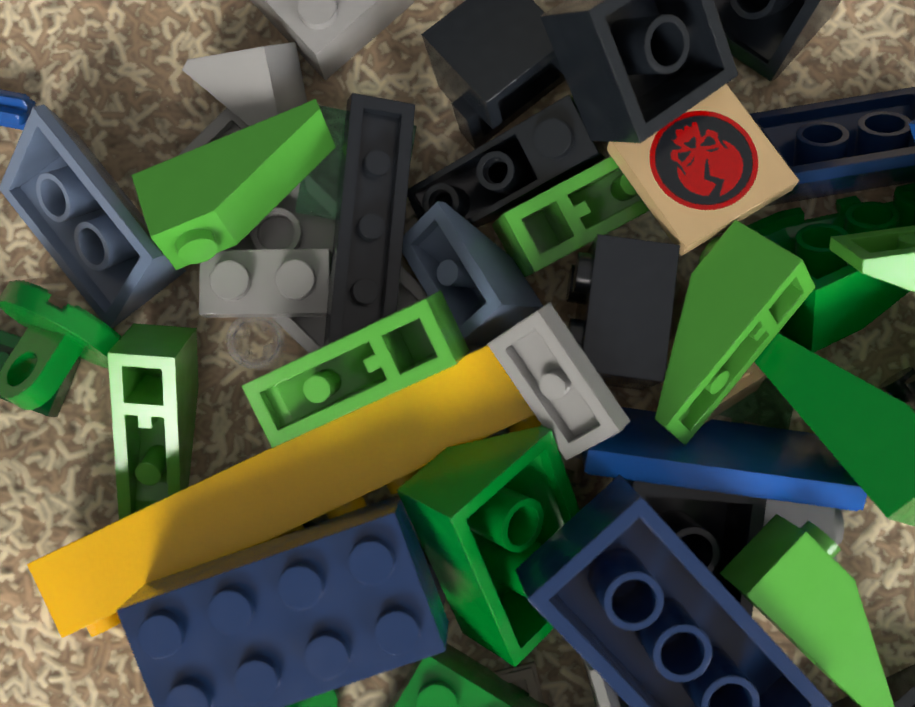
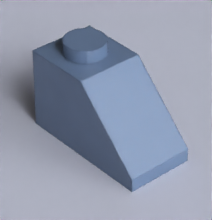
[402,201,543,346]

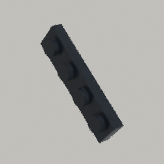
[324,93,415,346]

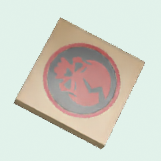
[607,84,799,256]

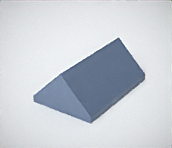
[0,104,186,328]

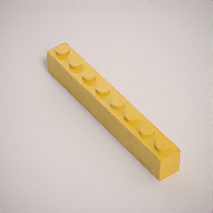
[27,345,542,638]

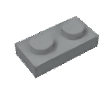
[199,249,332,318]
[487,302,630,460]

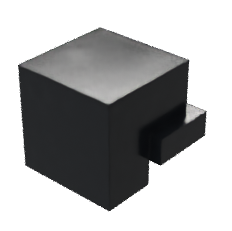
[421,0,566,149]

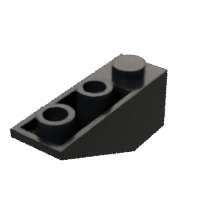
[407,95,609,228]

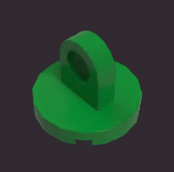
[0,280,121,410]

